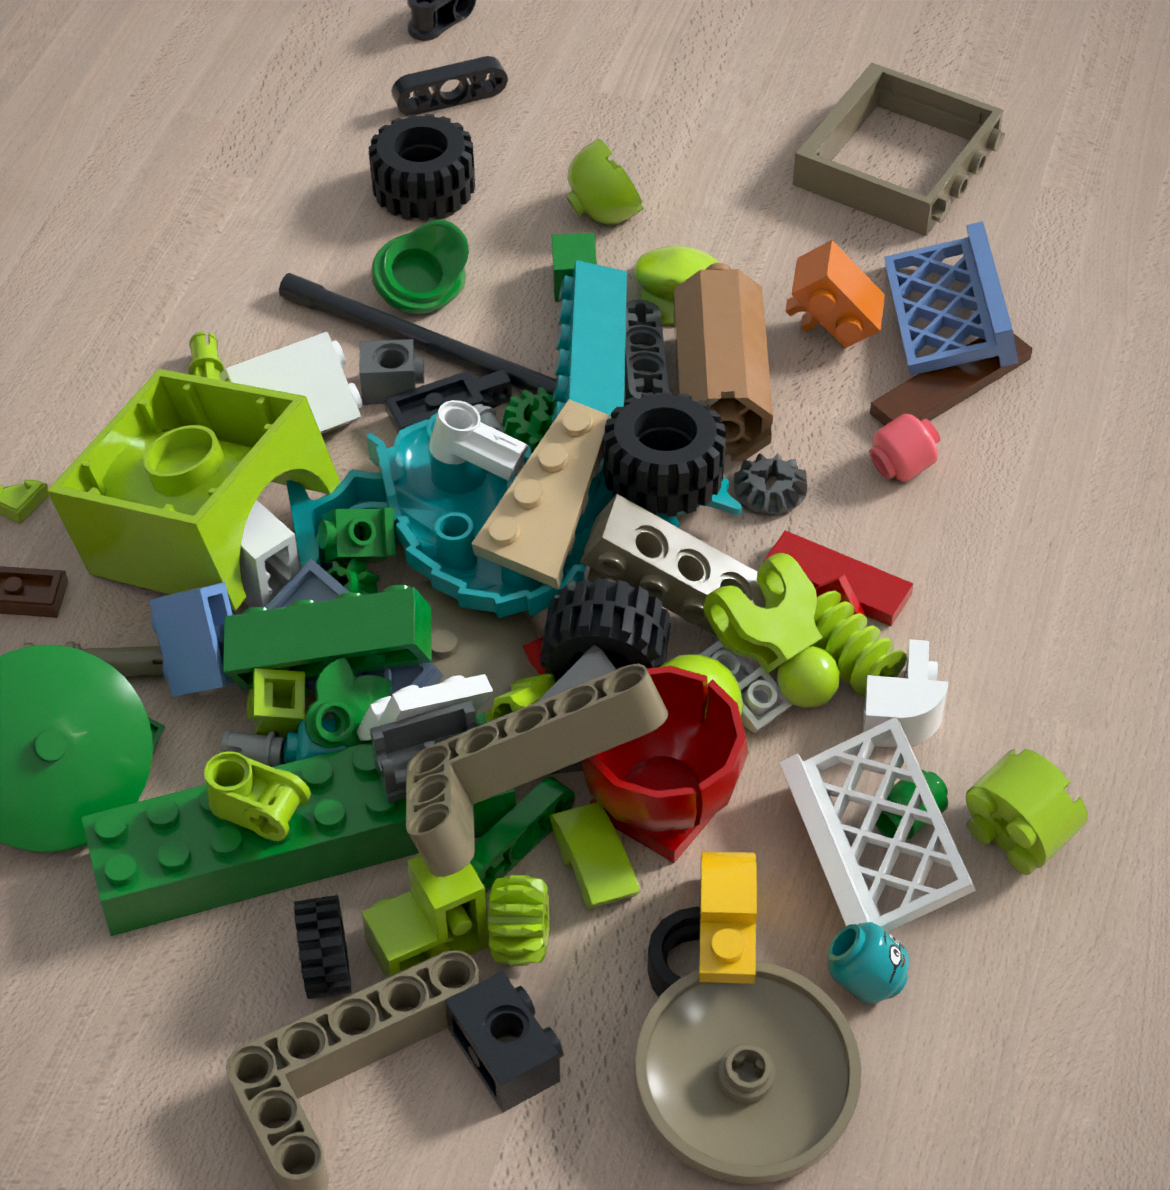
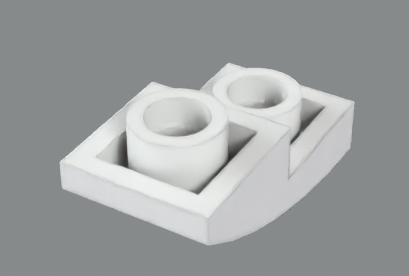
[699,640,792,733]

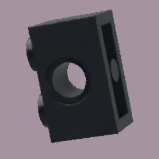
[445,971,564,1113]

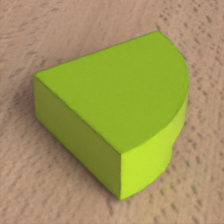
[0,479,49,524]

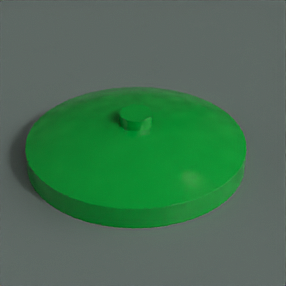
[0,645,153,853]

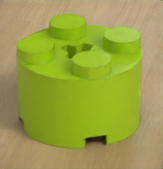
[965,748,1088,875]

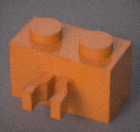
[785,240,885,348]

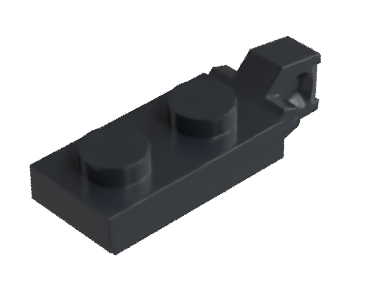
[384,369,512,434]

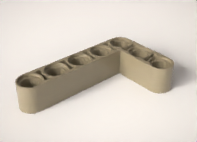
[406,664,668,877]
[226,950,479,1190]

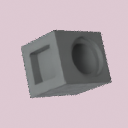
[359,339,425,405]

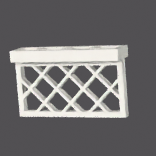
[779,717,976,932]

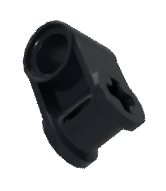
[407,0,476,40]

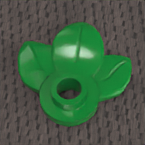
[304,657,392,748]

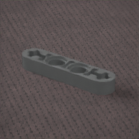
[625,300,670,400]

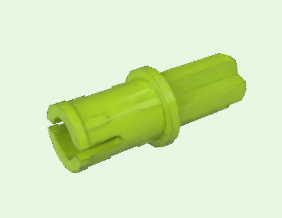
[188,331,224,380]

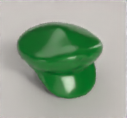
[371,220,469,314]

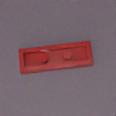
[763,530,914,626]

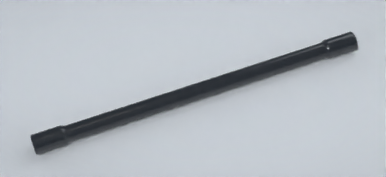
[279,273,557,395]

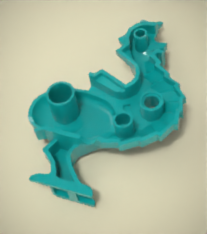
[286,412,742,618]

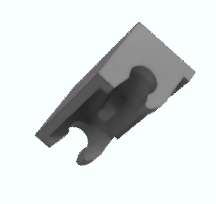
[370,700,477,803]

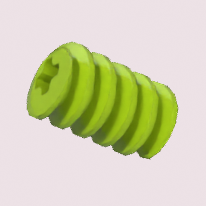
[812,591,907,696]

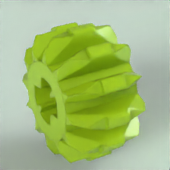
[488,875,550,966]

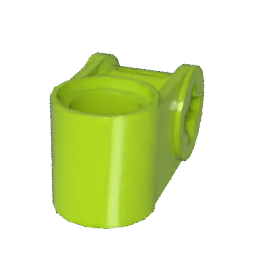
[204,751,311,841]

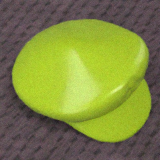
[634,245,719,326]

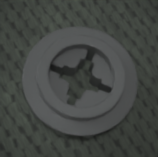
[734,453,808,514]

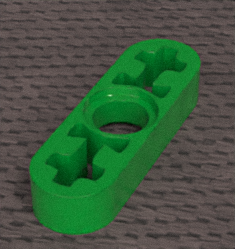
[470,777,575,894]

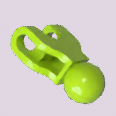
[703,553,840,709]

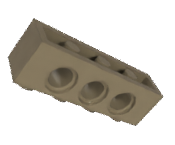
[580,494,766,636]

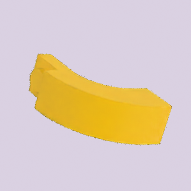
[699,851,757,984]

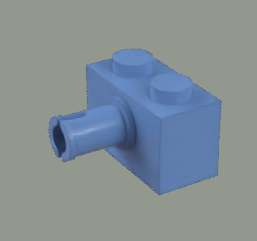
[149,582,235,697]

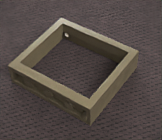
[793,63,1005,236]

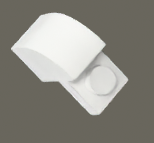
[863,639,948,748]

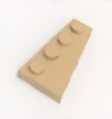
[471,400,611,590]

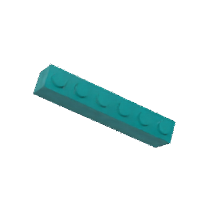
[551,260,627,459]

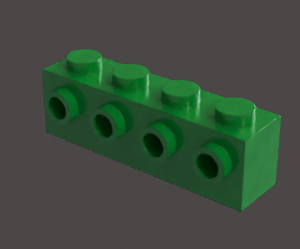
[223,585,432,690]

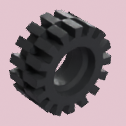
[294,895,351,999]

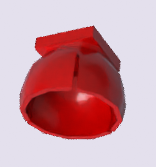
[581,666,748,863]

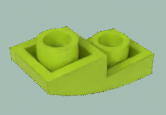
[549,802,641,910]

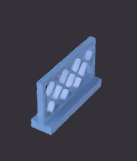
[884,221,1019,376]

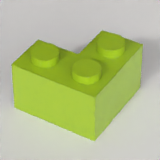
[362,853,489,979]

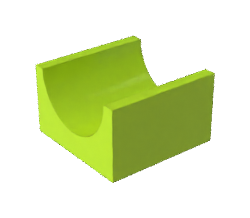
[47,369,341,610]

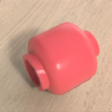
[869,413,940,482]

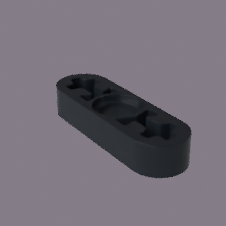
[391,56,508,115]

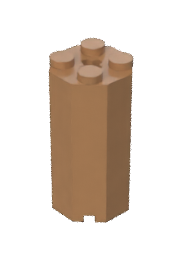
[673,263,773,461]

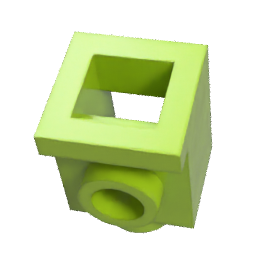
[246,668,305,737]

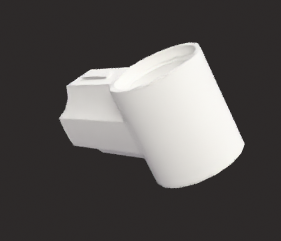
[429,400,528,482]

